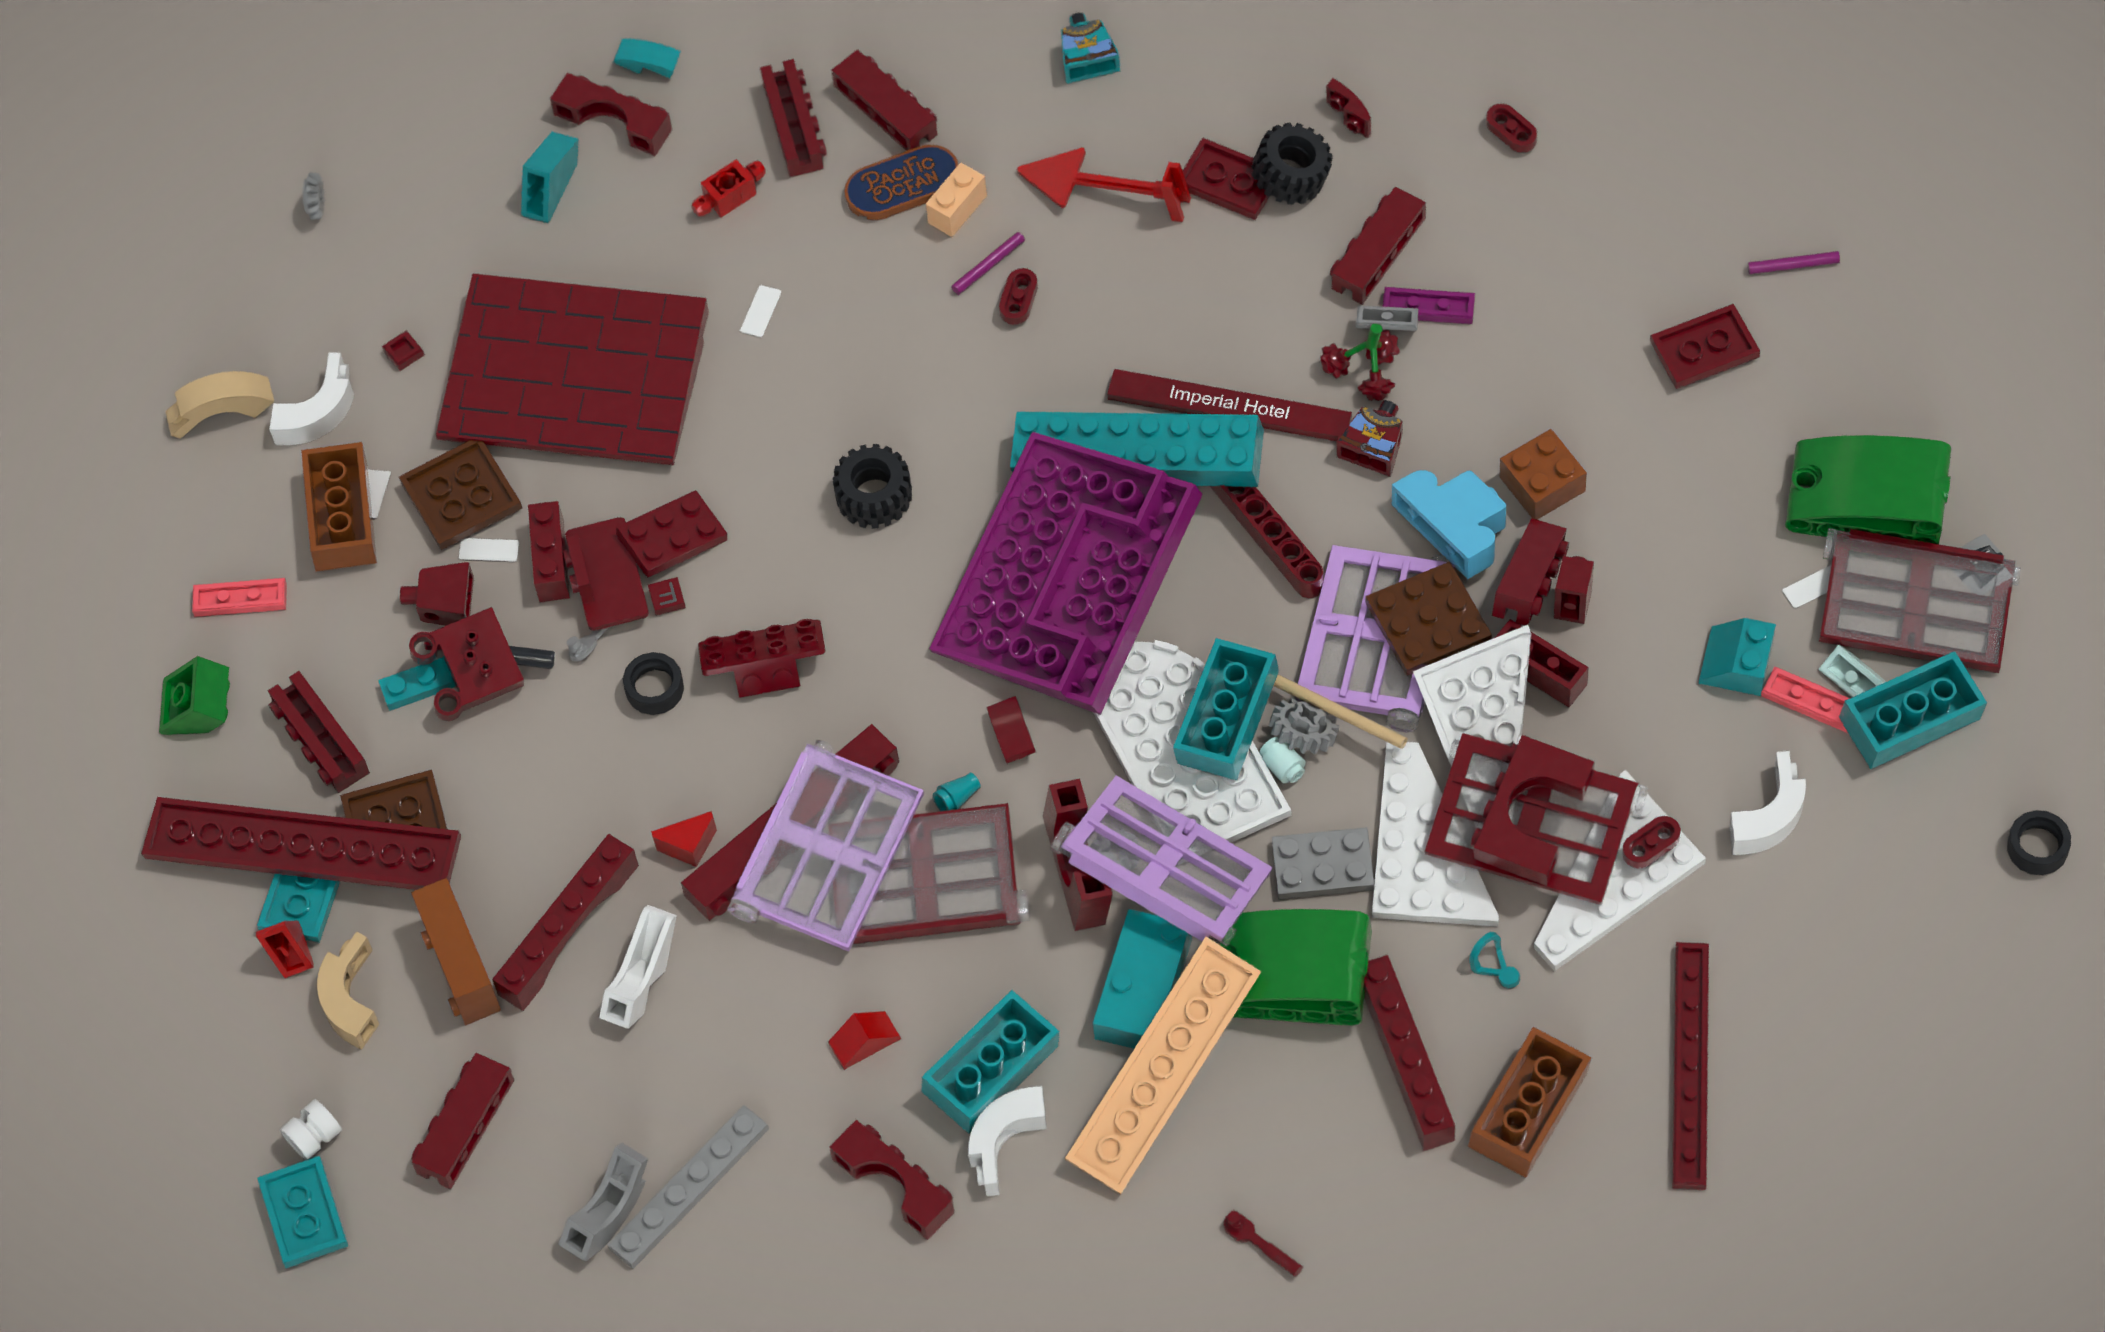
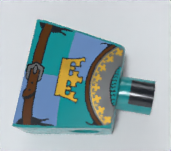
[1061,13,1120,84]

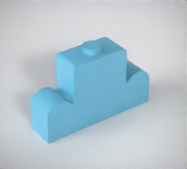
[1392,470,1506,579]

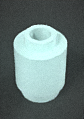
[1259,737,1306,783]

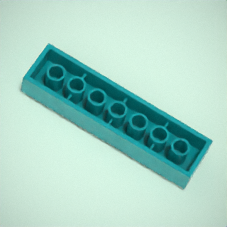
[1010,412,1264,487]

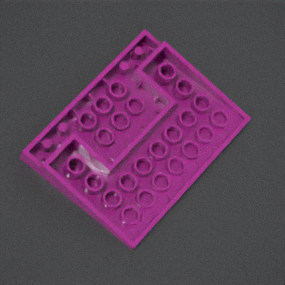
[929,432,1203,715]

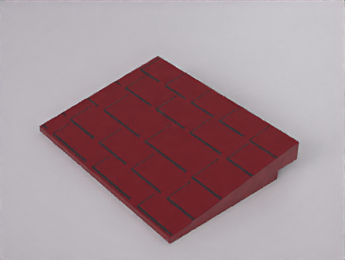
[436,273,709,465]

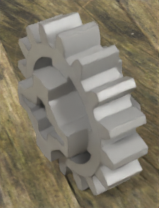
[1269,698,1339,755]

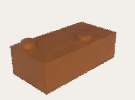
[301,442,377,571]
[411,878,501,1026]
[1468,1027,1592,1178]

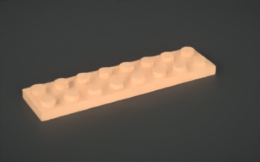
[1065,937,1261,1195]

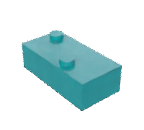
[1173,638,1279,780]
[1839,651,1988,769]
[1093,909,1192,1049]
[922,990,1060,1134]

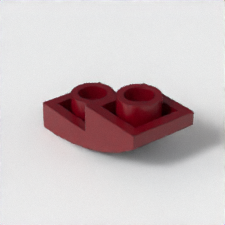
[1326,78,1371,138]
[986,696,1036,763]

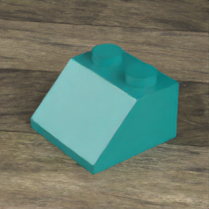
[1699,618,1776,696]

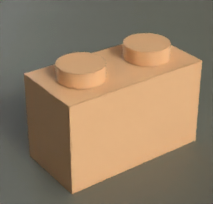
[926,163,987,237]

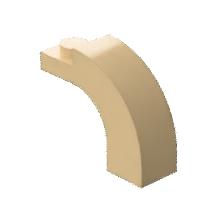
[165,371,274,439]
[317,931,379,1050]

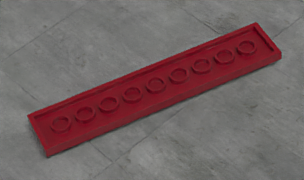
[141,797,461,890]

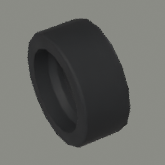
[623,652,684,715]
[2007,810,2071,875]

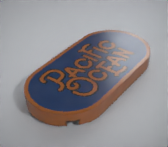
[845,145,958,220]

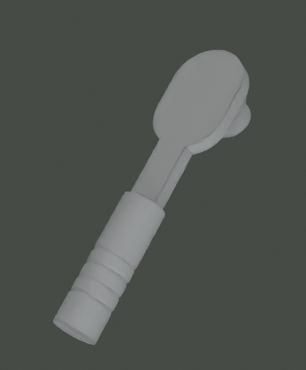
[567,627,611,661]

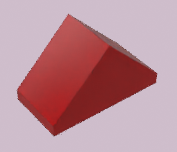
[651,811,717,867]
[256,921,314,978]
[828,1011,901,1070]

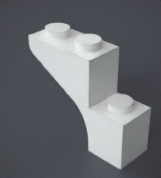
[599,905,677,1029]

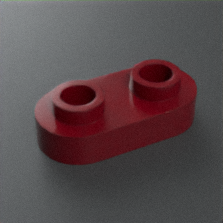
[1486,103,1537,152]
[999,268,1038,325]
[1622,816,1681,868]

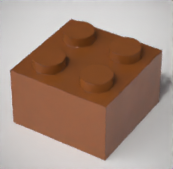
[1499,429,1587,520]

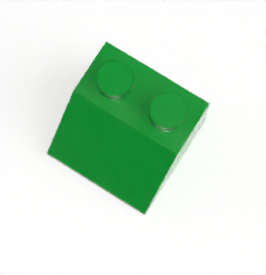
[159,656,230,735]

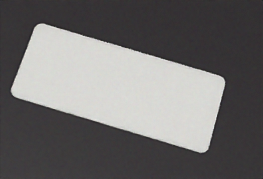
[740,285,782,337]
[459,538,519,562]
[1782,565,1846,608]

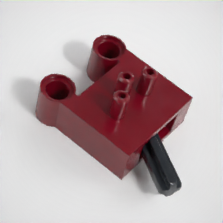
[409,607,555,721]

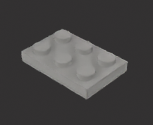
[1272,827,1374,900]

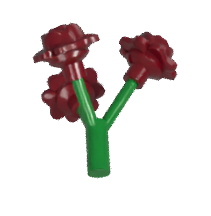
[1320,323,1400,401]

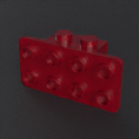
[563,517,649,631]
[698,619,826,698]

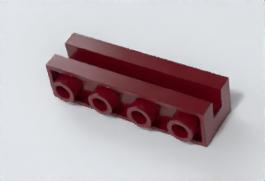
[831,49,938,151]
[760,59,827,177]
[1330,186,1426,305]
[1492,518,1569,626]
[267,671,370,793]
[412,1053,515,1190]

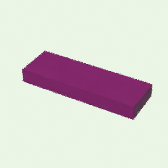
[1383,287,1475,324]

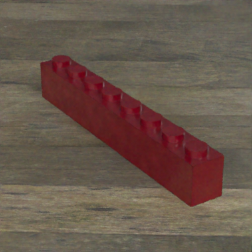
[681,724,899,921]

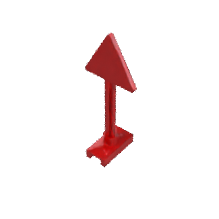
[1017,147,1191,222]

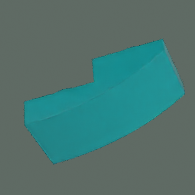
[613,38,681,79]

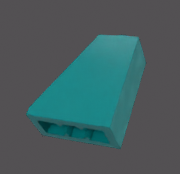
[521,131,579,223]

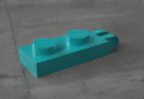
[378,657,456,711]

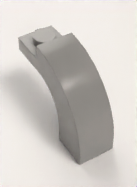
[558,1143,648,1261]

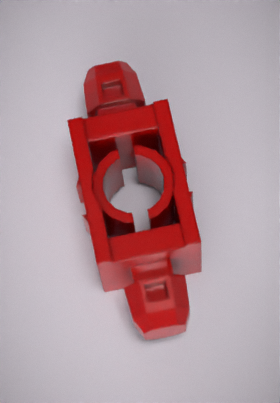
[691,159,766,218]

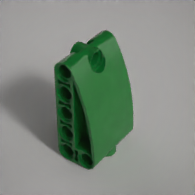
[1785,435,1952,544]
[1212,909,1372,1026]

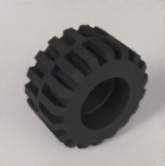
[1252,123,1333,205]
[833,444,912,529]

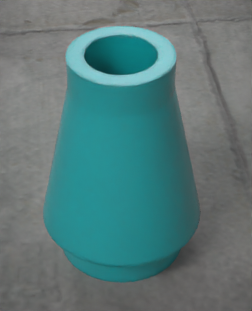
[932,772,981,811]

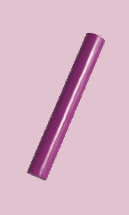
[951,232,1025,295]
[1748,251,1840,274]

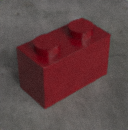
[1554,556,1594,624]

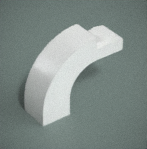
[270,353,354,445]
[1729,751,1806,855]
[968,1086,1047,1196]

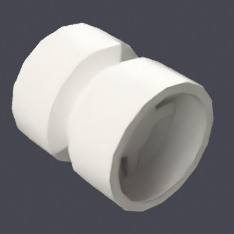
[279,1099,342,1160]

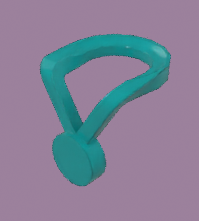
[1469,932,1520,988]

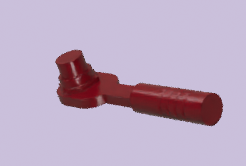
[1223,1211,1303,1277]

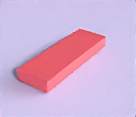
[192,578,287,617]
[1761,666,1850,734]

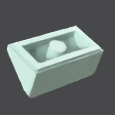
[1818,645,1886,697]

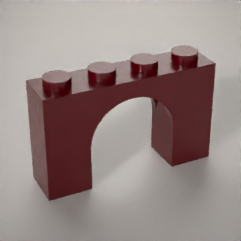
[1470,735,1595,886]
[1042,779,1113,931]

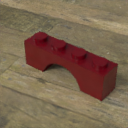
[550,72,673,156]
[829,1119,955,1240]

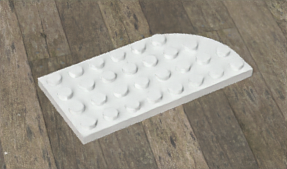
[1093,640,1291,867]

